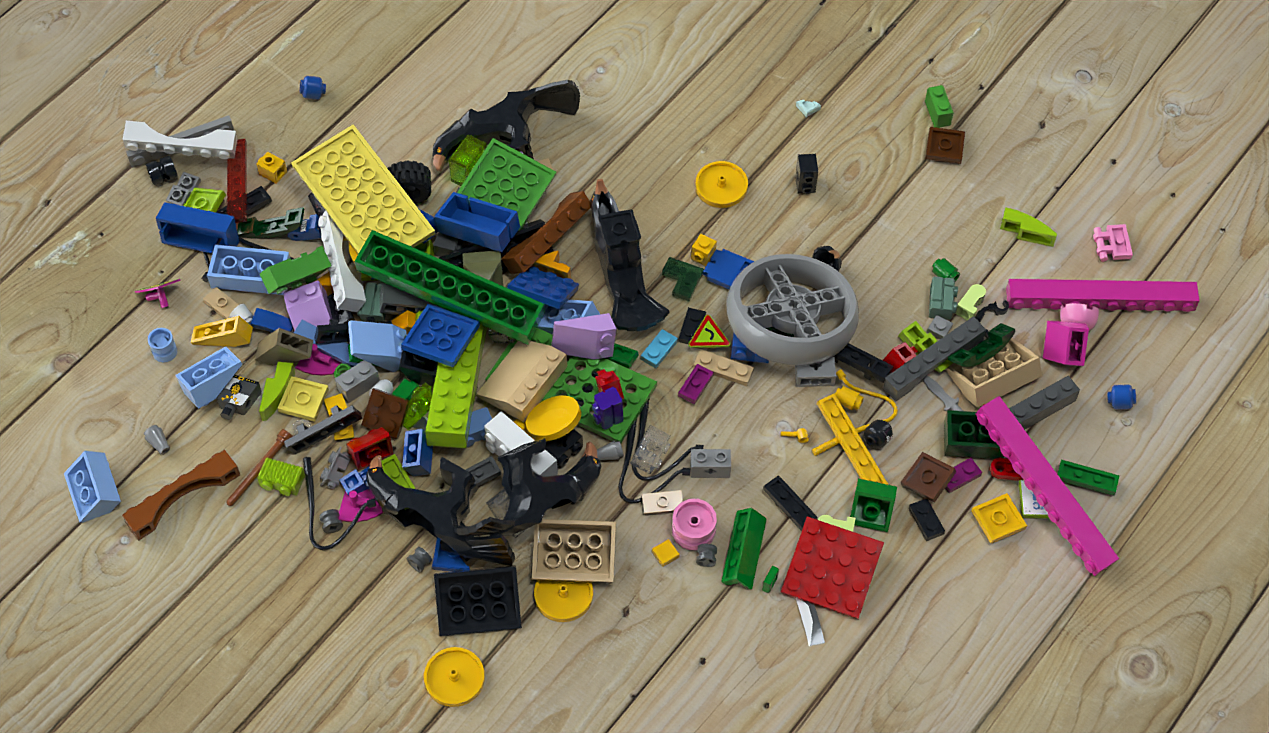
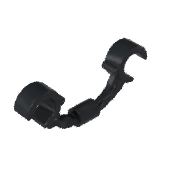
[975,299,1009,344]

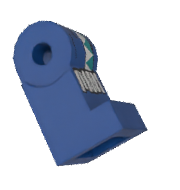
[288,214,322,241]

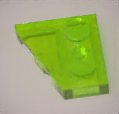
[403,382,432,431]

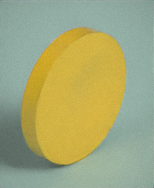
[695,161,748,208]
[526,395,582,441]
[534,580,593,622]
[424,647,485,707]

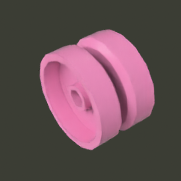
[672,499,717,550]

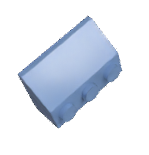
[64,451,121,523]

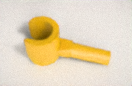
[781,428,809,443]

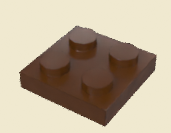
[925,127,965,164]
[361,388,410,438]
[901,452,956,503]

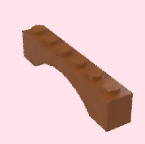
[501,191,591,274]
[122,450,240,541]

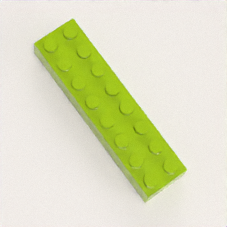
[425,310,487,448]

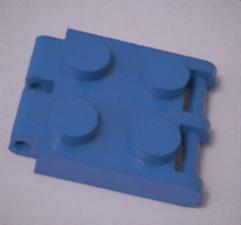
[703,249,754,289]

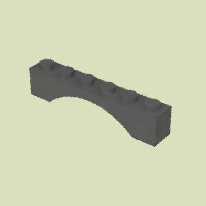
[883,316,986,402]

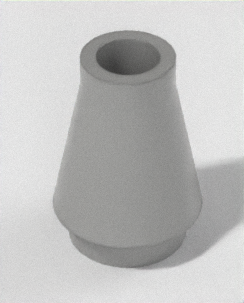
[144,425,170,455]
[597,440,624,461]

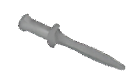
[923,376,963,412]

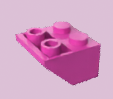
[1043,320,1089,366]

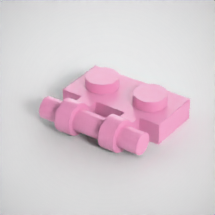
[1093,224,1133,262]

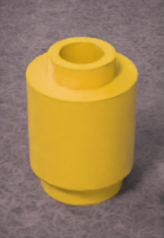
[835,386,864,411]

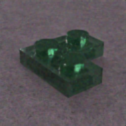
[662,257,704,302]

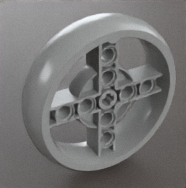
[726,254,859,365]

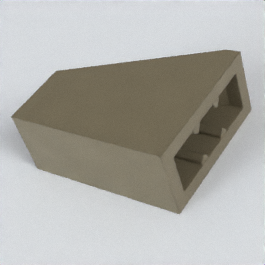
[255,328,313,366]

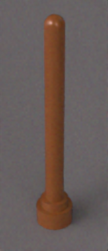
[226,429,293,506]

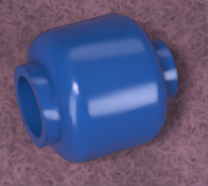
[299,76,326,100]
[1108,384,1136,410]

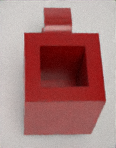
[883,342,919,372]
[595,369,624,399]

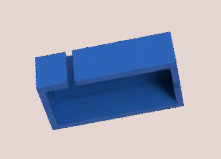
[434,192,520,252]
[156,202,239,253]

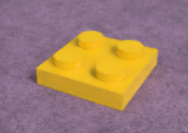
[971,493,1027,544]

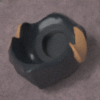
[812,246,842,272]

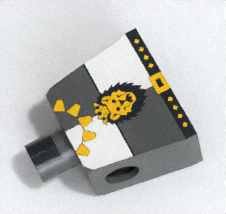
[217,375,262,420]

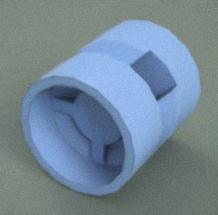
[148,328,177,363]

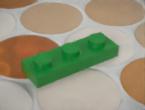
[1057,459,1120,496]

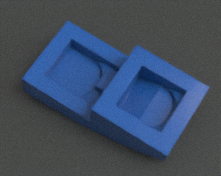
[250,308,293,334]
[339,466,370,496]

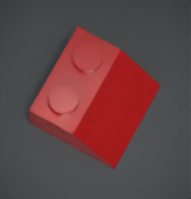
[346,427,394,471]

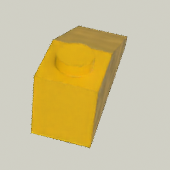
[191,316,253,347]

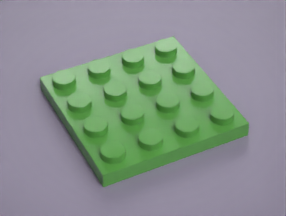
[457,138,556,231]

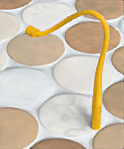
[812,369,898,456]

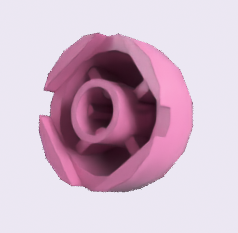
[1060,304,1099,331]

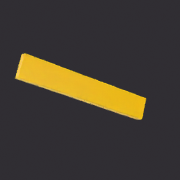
[817,394,889,485]

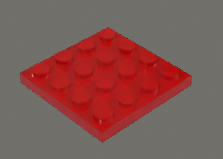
[781,516,884,620]

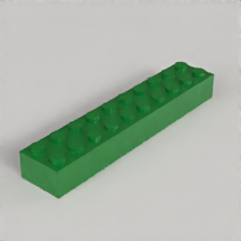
[354,230,545,345]

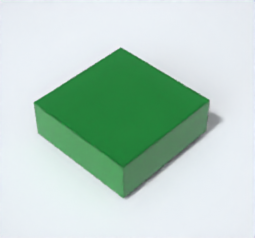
[762,566,779,593]

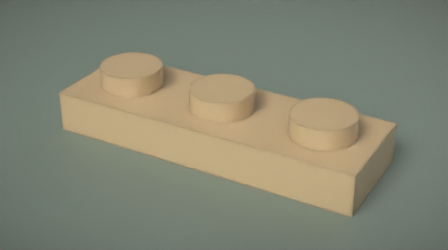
[693,349,754,386]

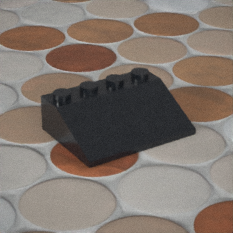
[434,565,522,636]

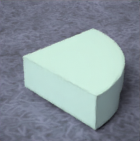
[796,100,821,117]

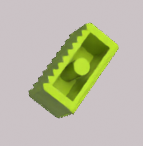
[257,457,305,496]

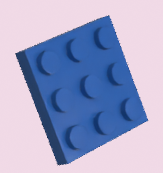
[507,266,579,309]
[401,304,480,368]

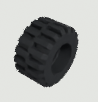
[387,160,431,204]

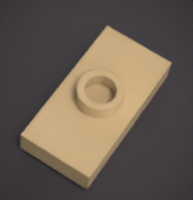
[203,287,239,319]
[642,490,683,515]

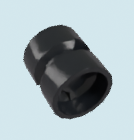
[145,155,178,185]

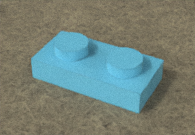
[640,329,678,368]

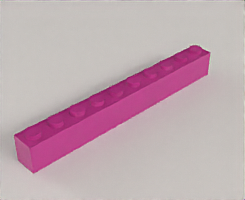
[1006,279,1200,312]
[976,396,1119,576]

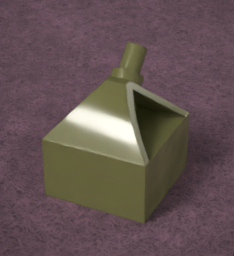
[463,251,503,286]

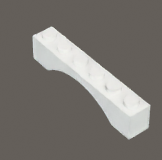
[123,121,237,159]
[318,211,366,312]

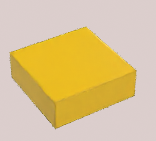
[324,393,347,417]
[652,539,680,567]

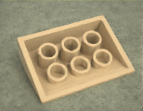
[945,338,1042,408]
[476,341,568,423]
[532,519,616,583]

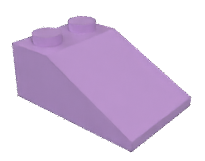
[283,280,332,331]
[551,313,616,359]

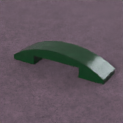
[237,207,305,239]
[948,323,1016,367]

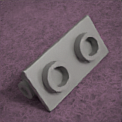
[320,447,351,489]

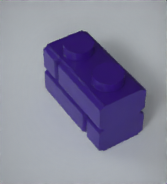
[592,387,624,430]

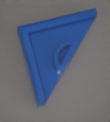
[432,537,470,571]

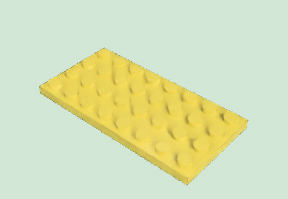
[291,124,436,254]

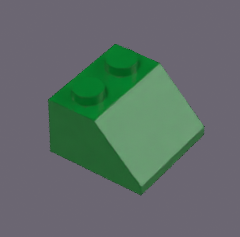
[850,478,897,532]

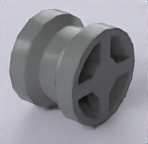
[319,509,343,533]
[696,544,717,567]
[406,546,432,572]

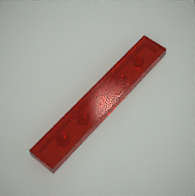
[227,139,247,223]

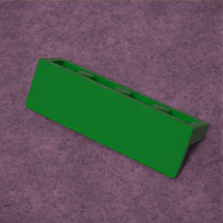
[721,508,767,589]

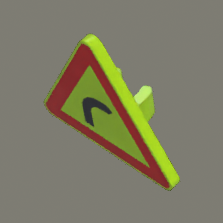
[688,315,730,348]

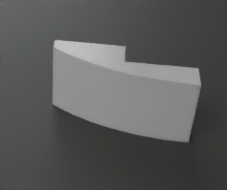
[166,172,201,206]

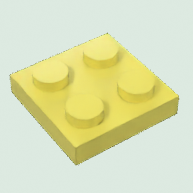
[278,376,329,422]

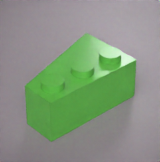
[260,246,332,294]

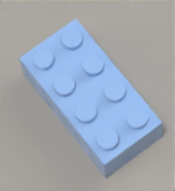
[207,245,290,295]

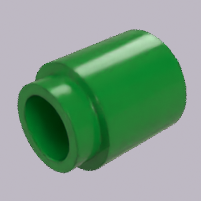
[932,258,960,282]

